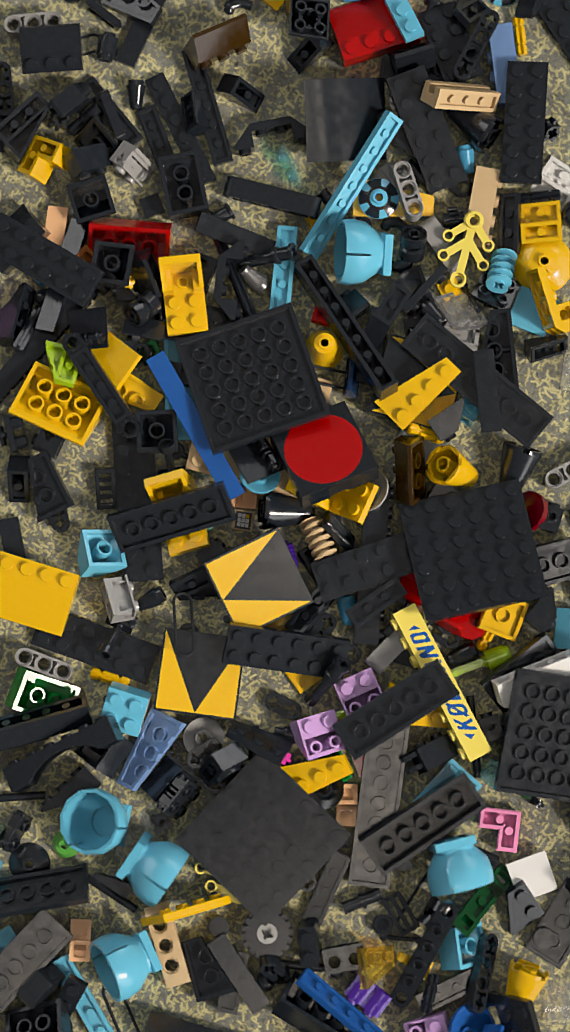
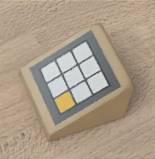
[232,509,254,532]

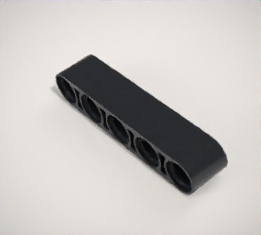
[222,176,322,220]

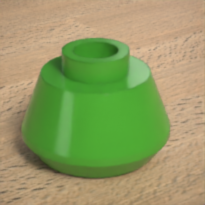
[52,831,78,858]

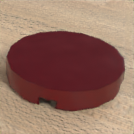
[522,491,548,531]

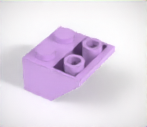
[333,667,382,715]
[289,709,346,761]
[403,1010,450,1032]

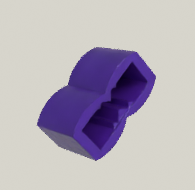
[344,972,392,1018]

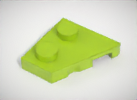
[45,340,79,388]

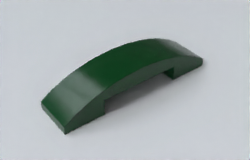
[453,863,512,938]

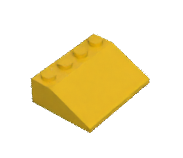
[8,361,105,447]
[0,551,81,637]

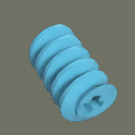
[486,248,517,294]

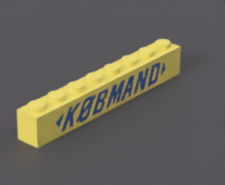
[390,603,492,762]

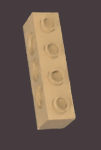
[141,900,191,989]

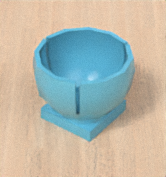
[334,219,394,285]
[60,788,132,855]
[116,831,190,908]
[427,833,494,896]
[89,930,163,1002]

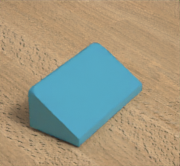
[553,607,570,650]

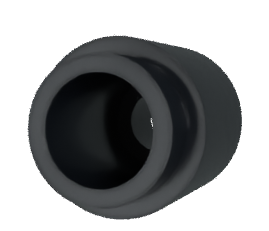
[95,32,119,63]

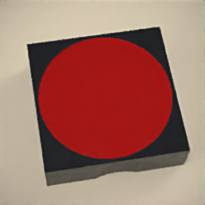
[270,401,379,509]

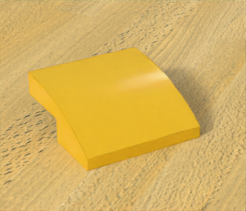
[520,200,563,244]

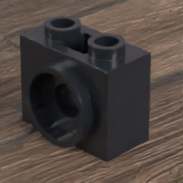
[197,742,248,788]

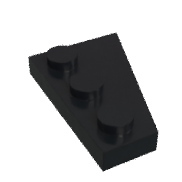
[181,936,237,1003]

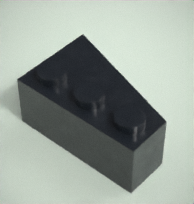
[0,91,51,165]

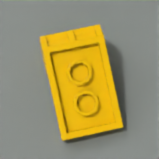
[158,253,208,336]
[525,266,570,336]
[144,468,210,557]
[285,479,379,525]

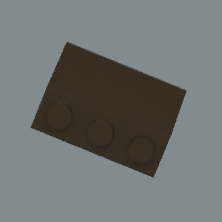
[184,13,251,70]
[392,435,426,506]

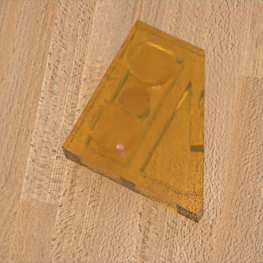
[357,945,395,989]

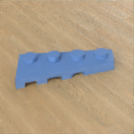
[117,708,187,792]

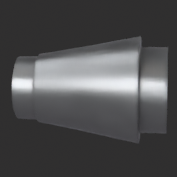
[239,264,269,293]

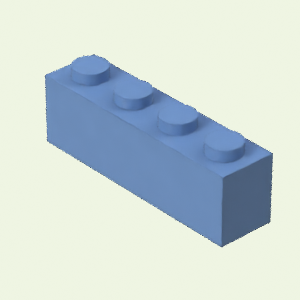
[483,22,517,109]

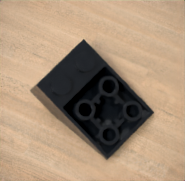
[285,0,330,41]

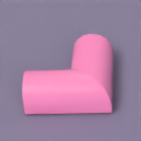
[477,807,521,853]

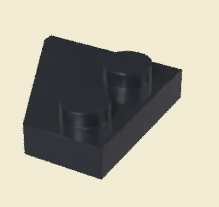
[169,565,220,601]

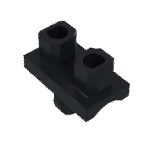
[0,415,28,453]

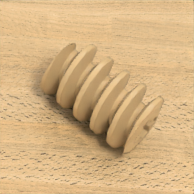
[299,516,337,562]

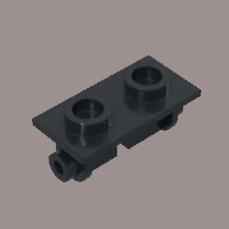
[0,809,33,853]

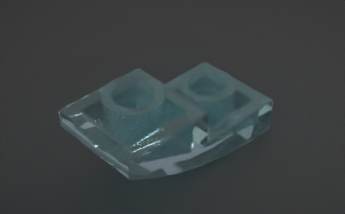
[277,145,302,187]

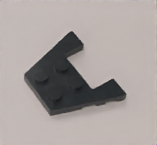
[477,991,541,1032]

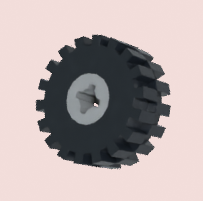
[241,910,293,958]

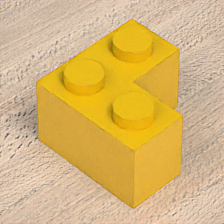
[17,134,70,185]

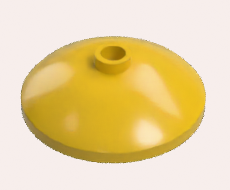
[514,240,570,291]

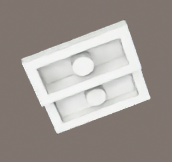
[529,155,570,212]
[505,850,558,897]

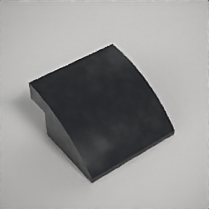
[304,78,387,162]

